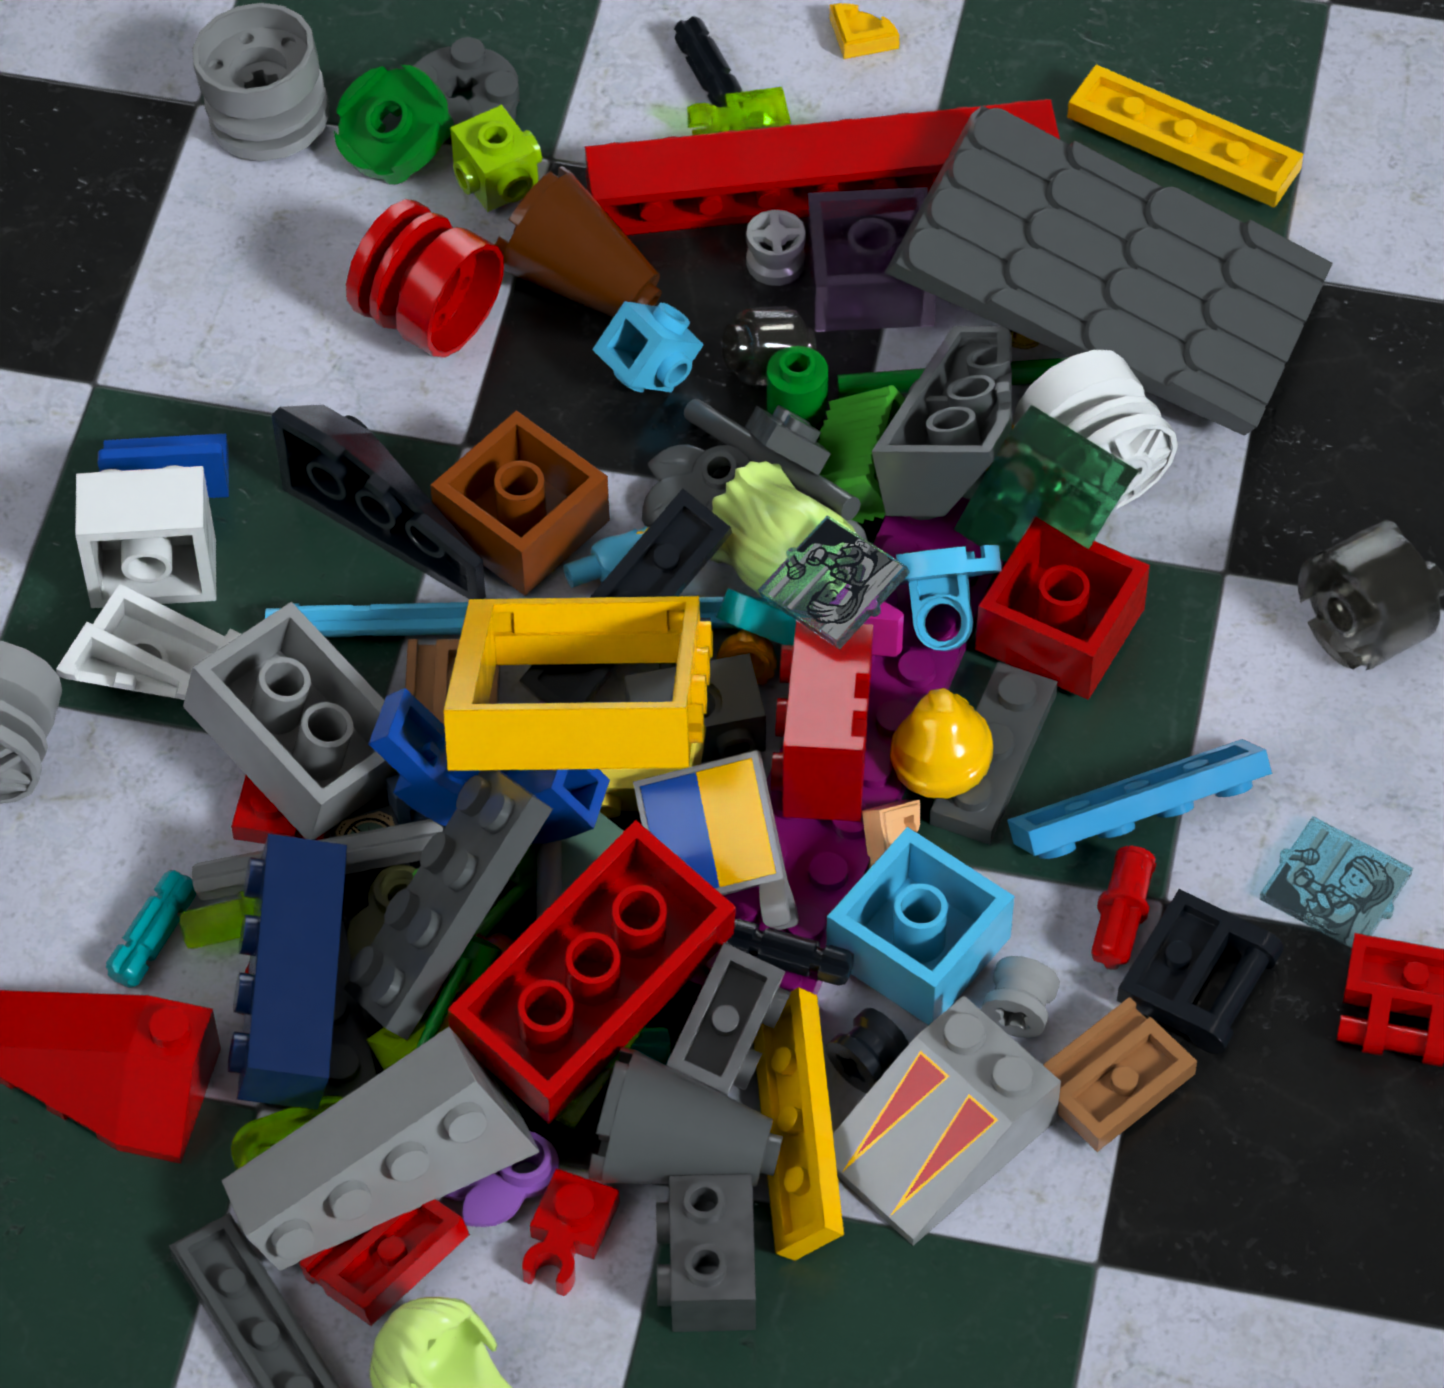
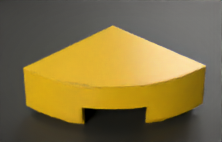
[829,3,900,59]

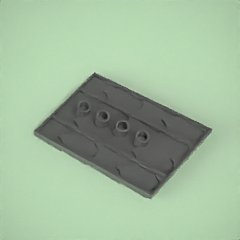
[885,105,1333,436]

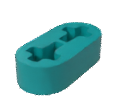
[716,588,814,645]

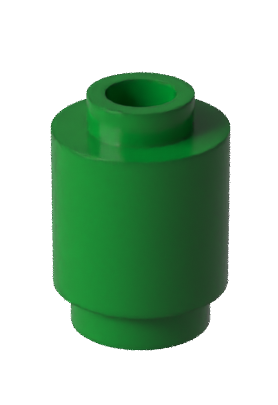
[767,346,828,428]

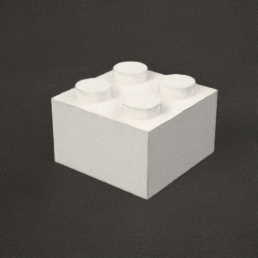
[75,465,216,608]

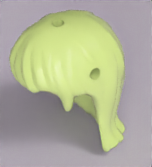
[710,461,864,614]
[370,1297,513,1388]

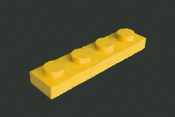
[1067,64,1303,208]
[754,987,844,1261]

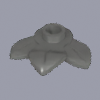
[642,444,750,527]

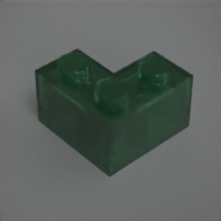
[953,405,1138,562]

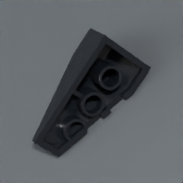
[272,404,486,599]

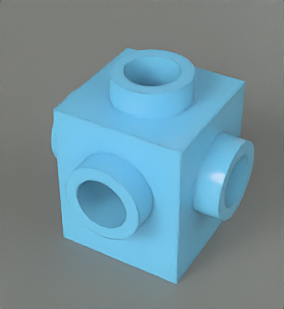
[592,301,704,392]

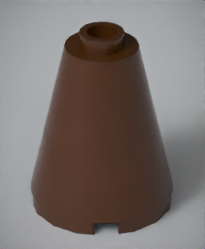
[495,166,662,318]

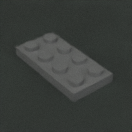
[343,770,553,1040]

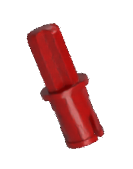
[1091,846,1157,970]

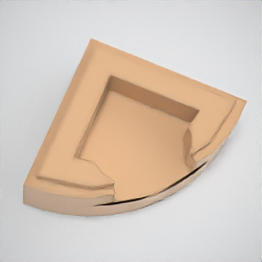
[862,799,920,869]

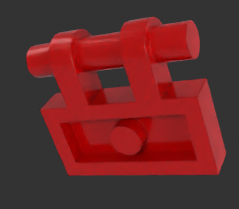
[1336,933,1444,1067]

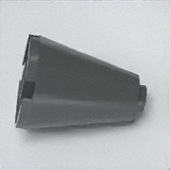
[588,1047,783,1186]

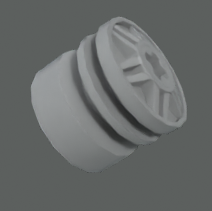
[192,3,330,161]
[0,640,62,804]

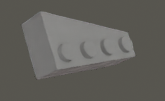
[222,1027,540,1271]

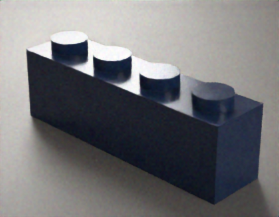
[228,834,347,1110]

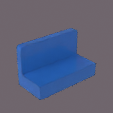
[97,433,229,498]

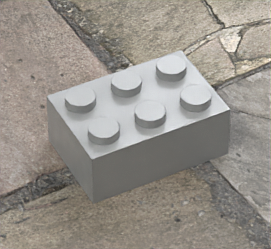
[183,602,399,840]

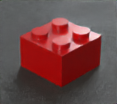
[975,516,1150,700]

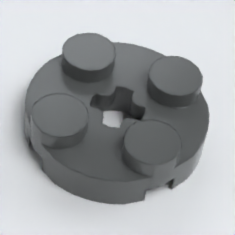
[412,37,520,145]

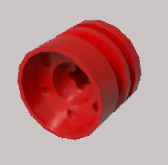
[346,199,504,358]

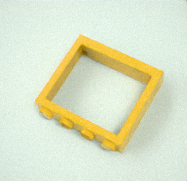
[444,596,713,771]

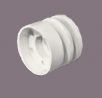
[1013,350,1178,515]

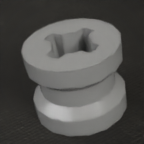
[746,210,806,286]
[981,956,1060,1038]

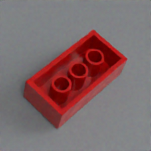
[448,820,736,1124]

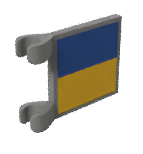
[633,750,799,930]

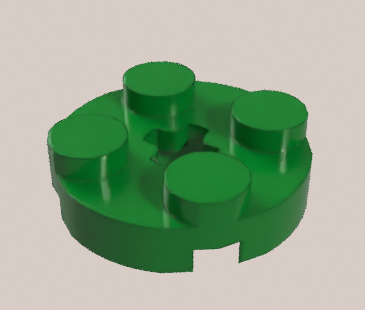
[334,64,454,185]

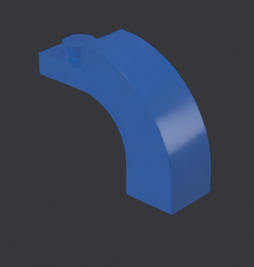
[368,688,610,844]

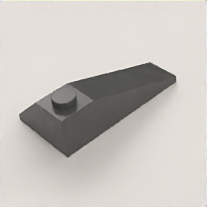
[872,326,1012,520]

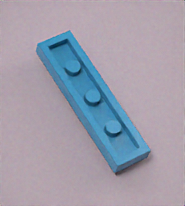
[1007,739,1272,859]

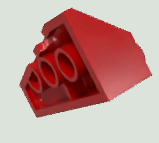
[0,990,221,1164]

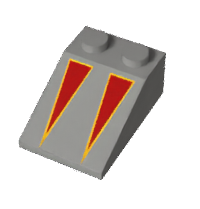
[833,996,1061,1246]

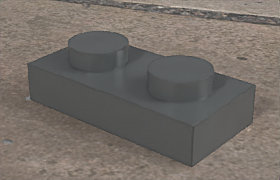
[745,405,831,475]

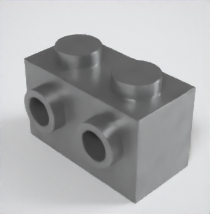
[666,943,791,1096]
[656,1174,756,1332]

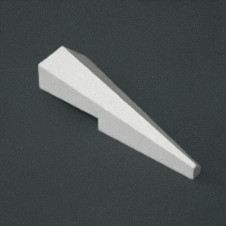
[56,583,241,700]

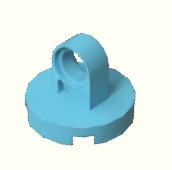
[886,545,1002,652]

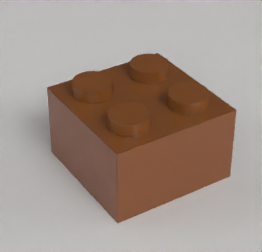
[430,410,610,596]

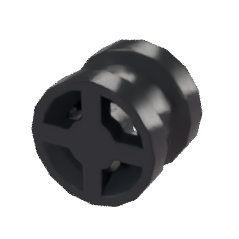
[826,1007,909,1093]

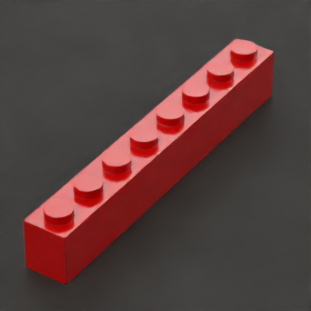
[585,99,1060,235]

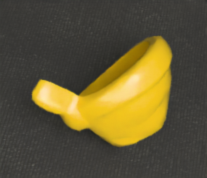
[890,688,993,799]

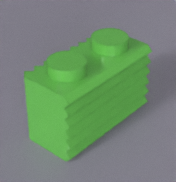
[818,385,905,524]

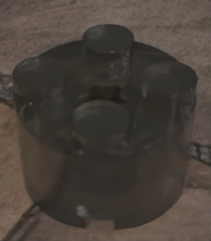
[1297,520,1444,670]

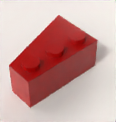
[771,620,873,822]

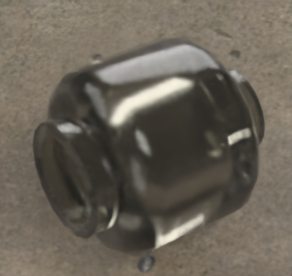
[722,306,816,387]

